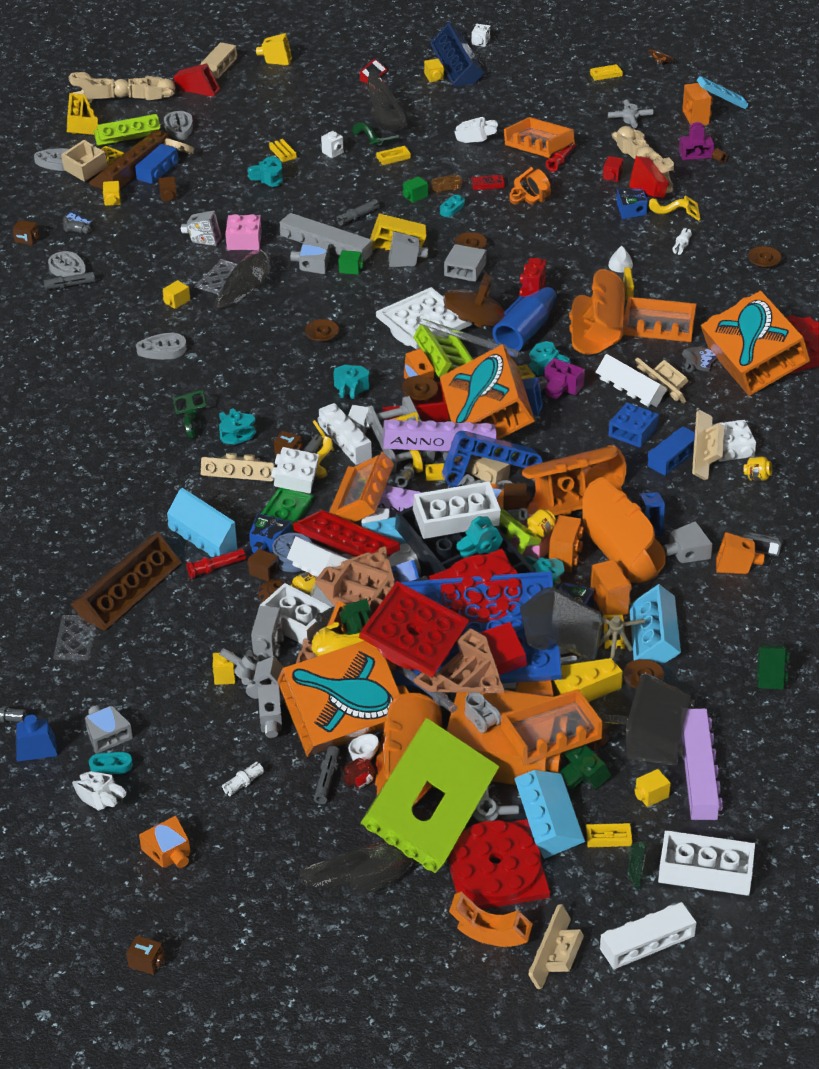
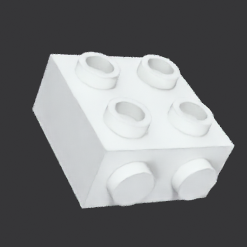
[712,420,756,461]
[271,447,319,493]

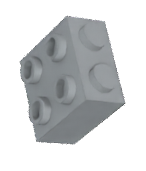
[444,244,486,282]
[251,606,284,661]

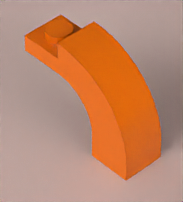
[449,892,533,947]

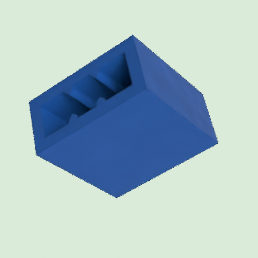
[609,402,659,448]

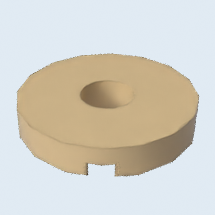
[164,138,195,154]

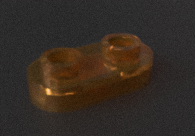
[431,175,462,192]

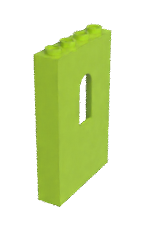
[360,718,499,873]

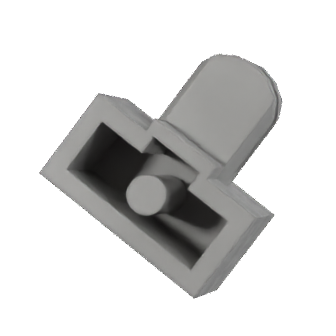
[246,656,286,705]

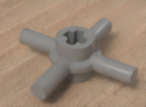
[608,99,653,128]
[219,648,260,685]
[471,787,519,823]

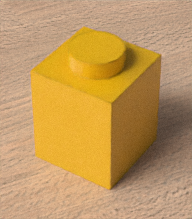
[424,59,444,82]
[103,181,121,205]
[163,280,190,309]
[213,652,235,685]
[635,769,670,807]

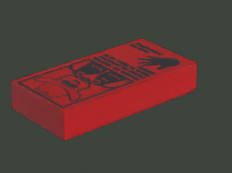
[471,175,504,190]

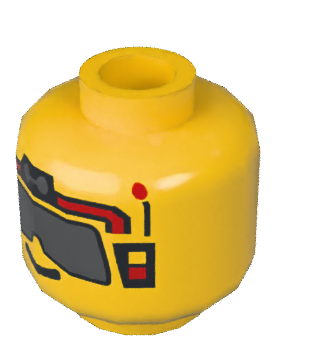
[744,457,772,481]
[527,509,556,538]
[291,572,317,595]

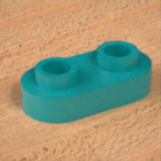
[440,195,465,217]
[89,752,133,774]

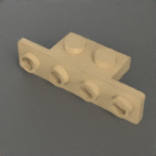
[635,357,688,404]
[692,410,724,480]
[201,453,275,481]
[529,904,584,989]

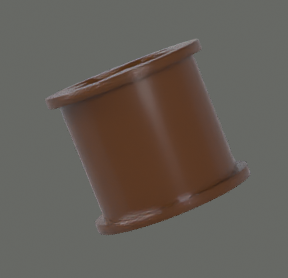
[712,148,728,164]

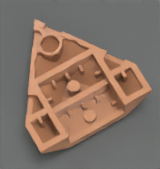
[315,546,394,614]
[413,628,505,693]

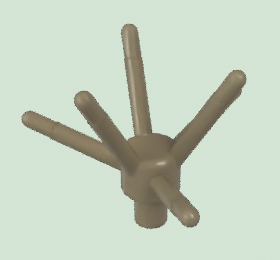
[591,613,645,659]

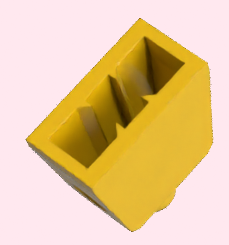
[256,33,292,65]

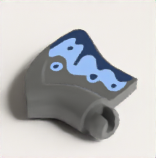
[63,210,93,234]
[682,347,718,372]

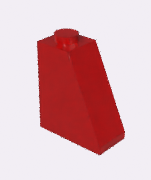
[173,63,220,97]
[629,156,669,198]

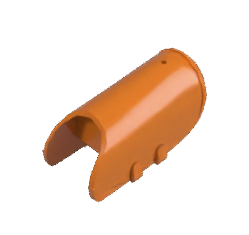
[569,269,625,355]
[522,445,626,516]
[582,477,666,584]
[375,693,442,807]

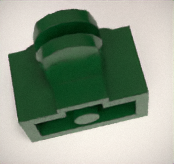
[339,598,373,635]
[757,643,789,689]
[559,745,611,792]

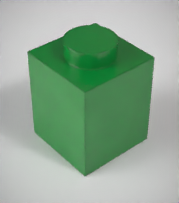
[403,176,428,203]
[338,250,364,275]

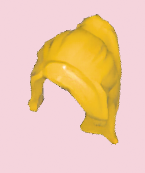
[311,622,364,656]

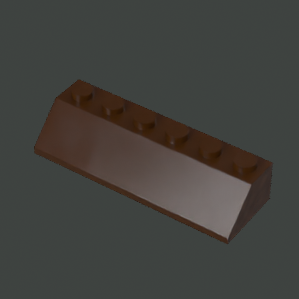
[89,130,168,189]
[71,532,182,631]

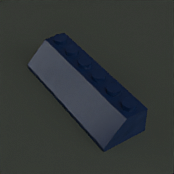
[430,22,484,86]

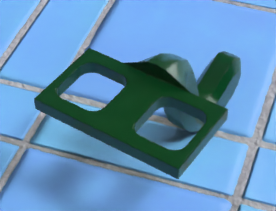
[352,122,399,146]
[173,389,207,439]

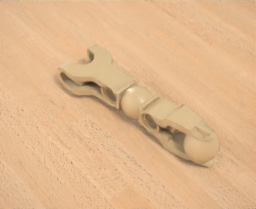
[69,72,175,103]
[612,126,674,193]

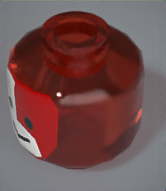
[342,757,376,790]

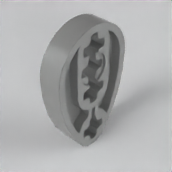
[164,111,193,140]
[34,148,69,171]
[48,251,86,281]
[136,333,187,360]

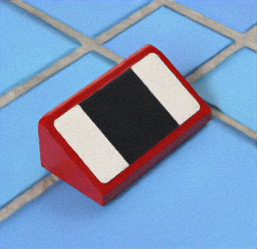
[360,59,387,84]

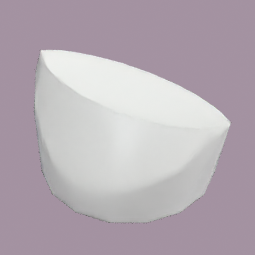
[608,246,633,273]
[348,734,380,770]

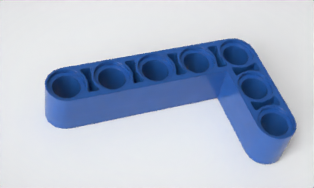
[442,431,542,487]

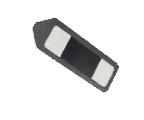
[743,531,783,556]

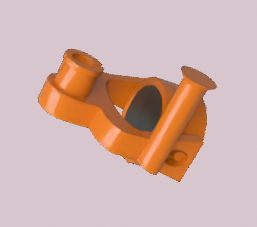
[509,167,551,205]

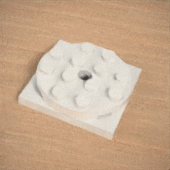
[376,288,472,350]

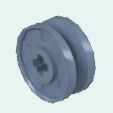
[272,533,312,572]

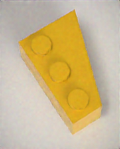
[67,93,98,135]
[370,214,426,250]
[551,658,622,702]

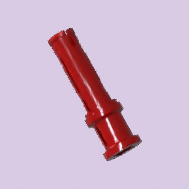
[546,144,576,172]
[186,548,246,579]

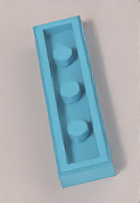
[697,76,748,109]

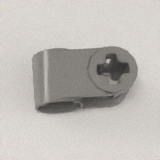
[465,692,501,733]

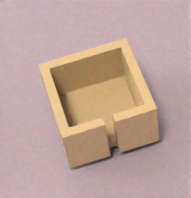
[61,140,107,182]

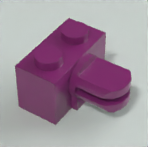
[679,122,714,160]
[545,358,585,398]

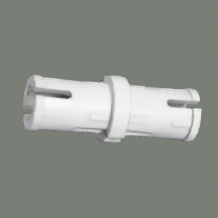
[673,228,692,255]
[222,762,264,796]

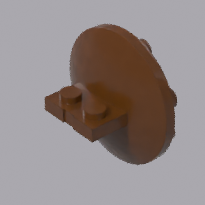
[443,274,506,327]

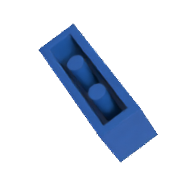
[135,144,178,184]
[648,426,695,476]

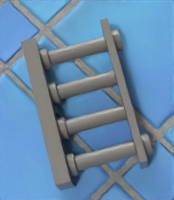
[366,396,435,472]

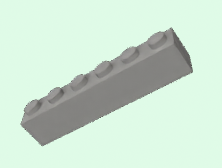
[280,213,373,261]

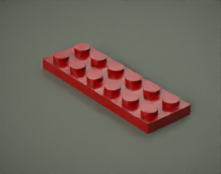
[293,510,400,557]

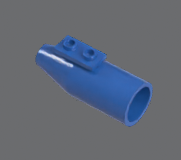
[493,287,557,353]

